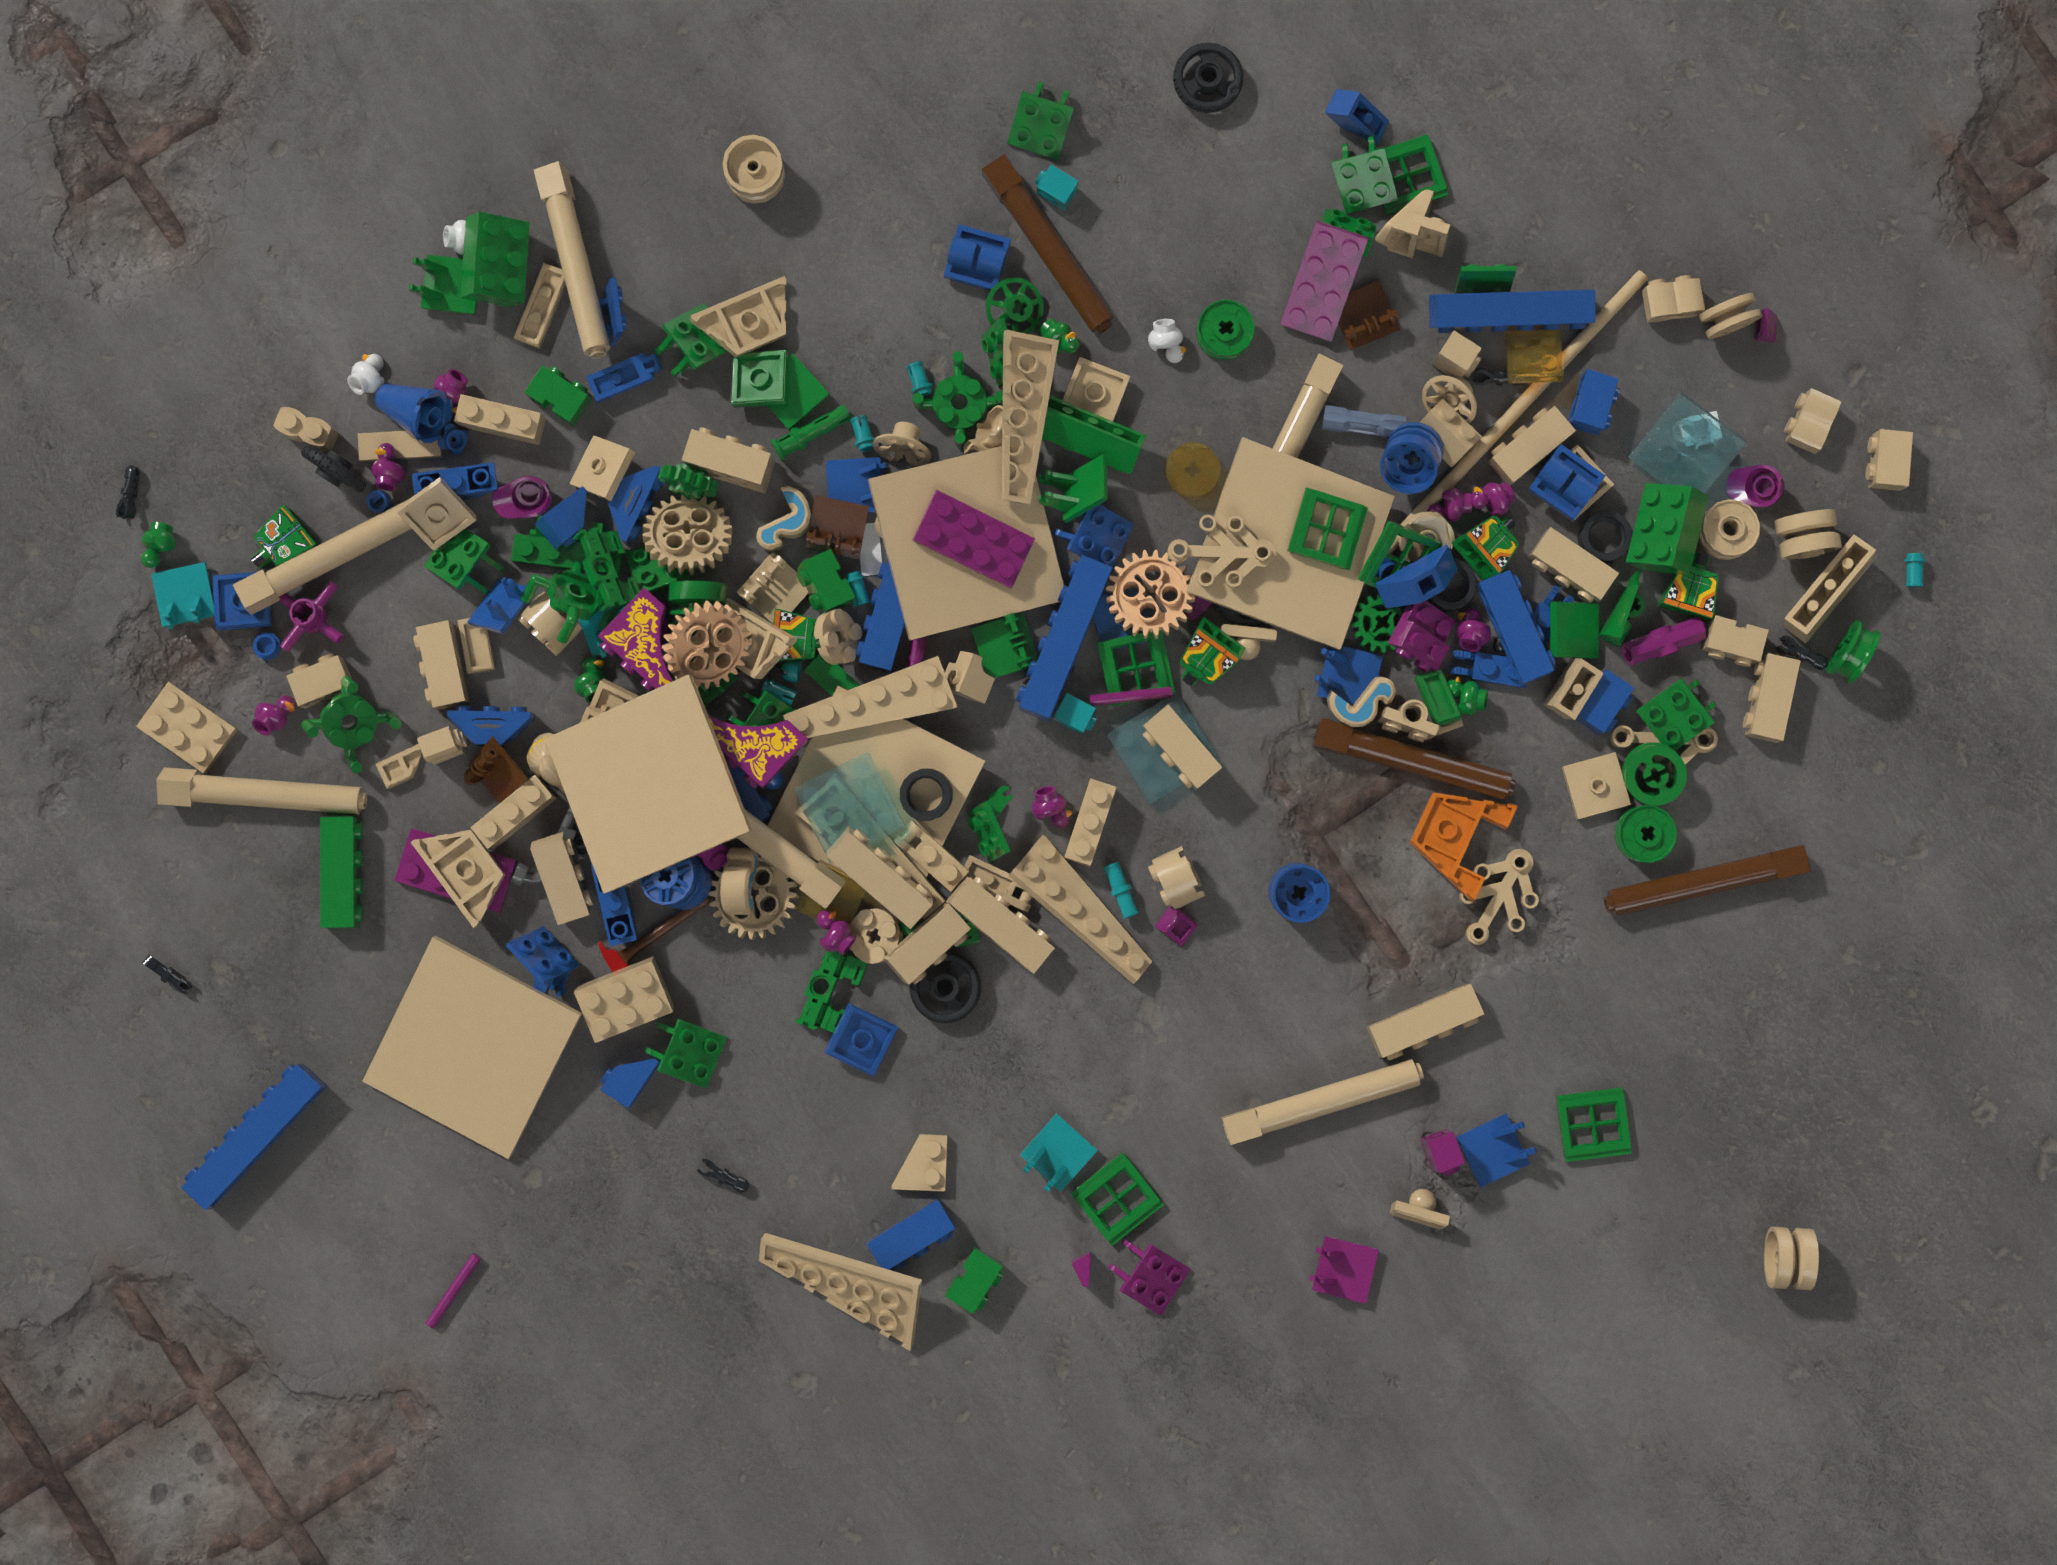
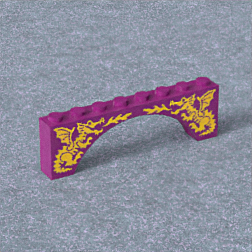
[598,588,808,789]

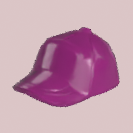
[1727,465,1785,507]
[492,476,552,518]

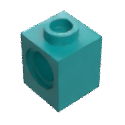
[1035,165,1079,211]
[1054,693,1098,735]

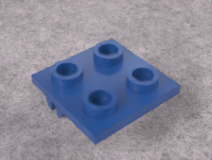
[578,278,627,346]
[826,457,888,513]
[1053,504,1134,571]
[467,577,527,634]
[1314,646,1383,705]
[506,926,580,997]
[1456,1113,1537,1188]

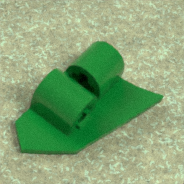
[1599,569,1645,647]

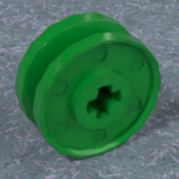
[1196,299,1255,361]
[1615,805,1677,863]

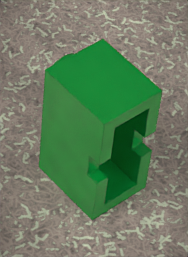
[524,365,592,427]
[797,549,856,615]
[945,1246,1005,1314]

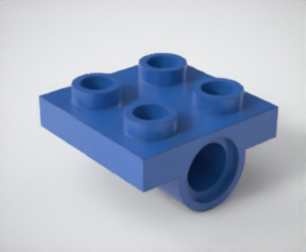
[944,224,1011,293]
[1528,444,1606,521]

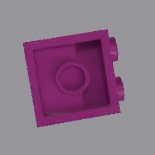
[1388,601,1456,672]

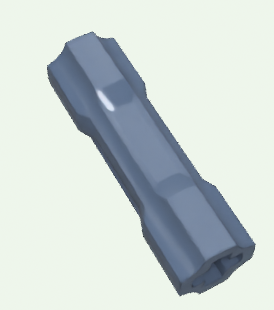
[1321,405,1406,439]

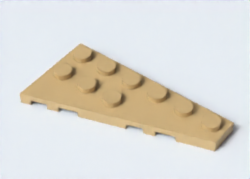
[759,1233,922,1351]

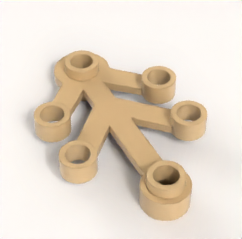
[1167,515,1276,588]
[1610,703,1718,775]
[1459,849,1539,945]

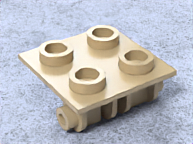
[737,551,809,624]

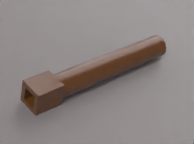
[982,154,1114,334]
[1312,718,1515,800]
[1604,845,1811,917]

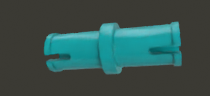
[1103,862,1140,919]

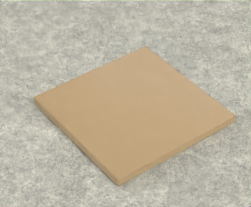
[1186,437,1395,650]
[868,446,1064,640]
[545,674,753,894]
[768,686,986,878]
[362,936,582,1159]

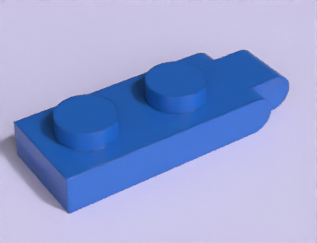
[586,353,663,403]

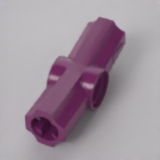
[1621,616,1707,666]

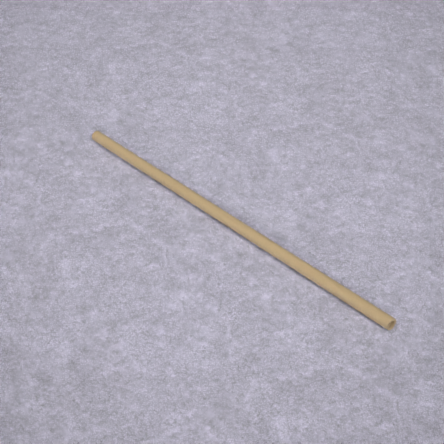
[1388,270,1648,554]

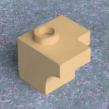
[945,651,995,704]

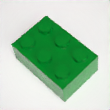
[460,212,530,308]
[1626,483,1709,575]

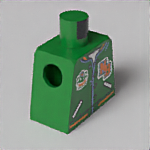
[250,504,319,570]

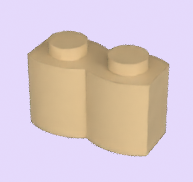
[1642,275,1705,323]
[1784,388,1841,454]
[273,407,339,452]
[417,725,468,765]

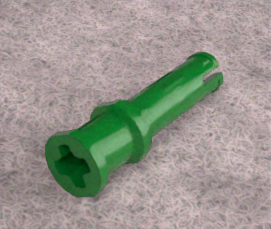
[770,404,851,462]

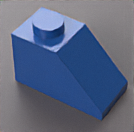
[1325,89,1389,144]
[535,486,586,550]
[600,1058,661,1108]

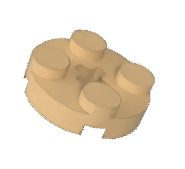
[1398,512,1455,562]
[814,609,862,665]
[850,908,903,964]

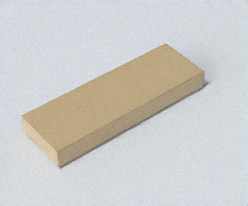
[514,263,566,349]
[358,431,443,462]

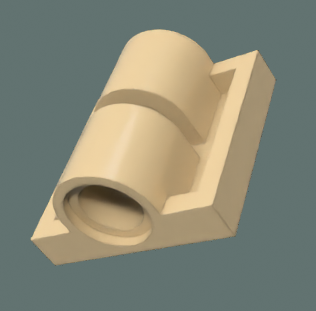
[1377,700,1439,743]

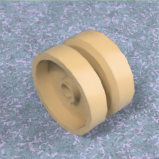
[722,135,785,204]
[1774,509,1842,560]
[1764,1226,1819,1290]

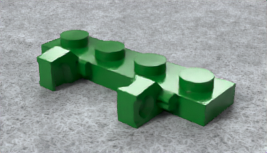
[511,515,624,576]

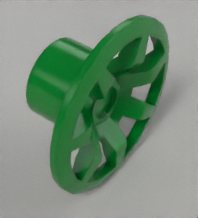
[985,277,1044,334]

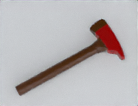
[598,896,711,972]

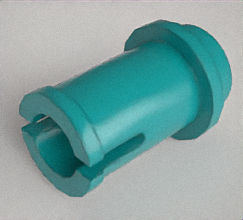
[906,361,933,397]
[850,415,875,452]
[1904,553,1926,587]
[845,571,870,607]
[760,679,797,707]

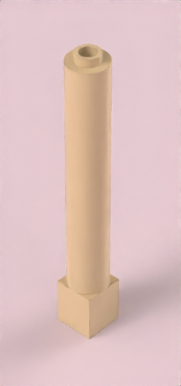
[534,161,611,359]
[1272,354,1343,458]
[233,499,412,615]
[156,767,367,814]
[737,810,846,909]
[1221,1059,1424,1145]

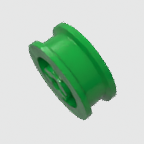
[1826,620,1881,685]
[1622,742,1687,806]

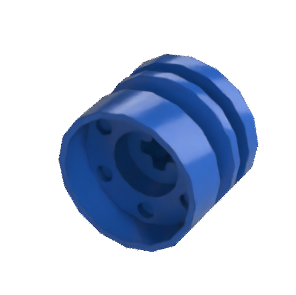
[1380,422,1444,494]
[640,856,712,910]
[1268,863,1330,923]

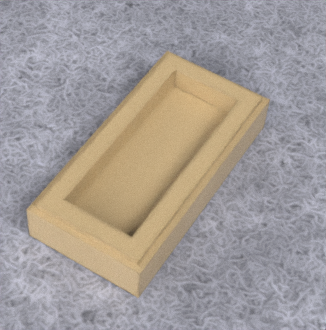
[457,618,496,675]

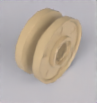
[1699,293,1763,339]
[1699,499,1760,560]

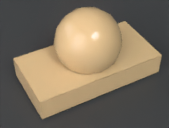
[1220,624,1277,660]
[1389,1188,1450,1230]

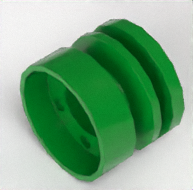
[668,581,727,637]

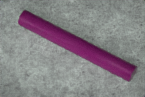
[1089,687,1172,706]
[425,1253,482,1329]

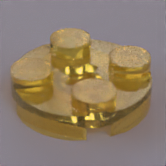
[1165,442,1220,498]

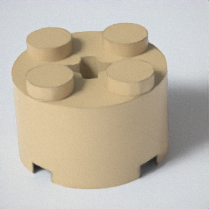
[516,591,583,656]
[1148,846,1206,910]

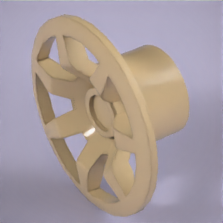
[1422,375,1477,424]
[873,422,931,467]

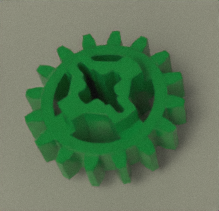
[658,463,719,499]
[1351,594,1405,654]

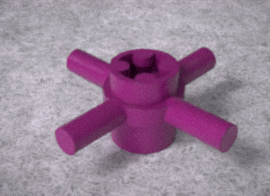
[279,581,344,652]

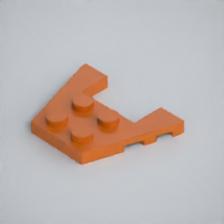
[1409,793,1518,902]

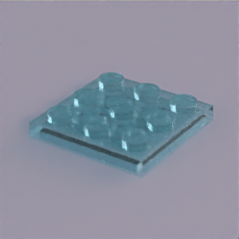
[1628,392,1747,493]
[1106,692,1220,805]
[793,752,905,863]

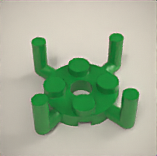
[912,351,1003,449]
[521,562,619,644]
[301,676,402,773]

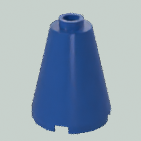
[375,384,453,443]

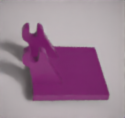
[1309,1236,1379,1304]
[1108,1240,1191,1316]

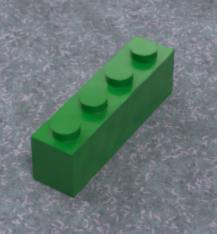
[1042,395,1147,474]
[320,816,364,928]

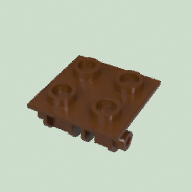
[1338,280,1400,351]
[806,495,869,559]
[464,737,528,804]

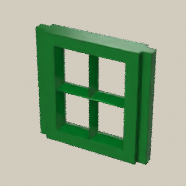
[1382,134,1449,216]
[1287,487,1368,571]
[1357,521,1443,588]
[1097,630,1175,707]
[1556,1087,1632,1162]
[1070,1152,1164,1246]

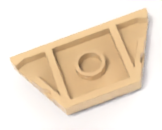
[689,276,786,358]
[719,598,797,679]
[411,830,505,928]

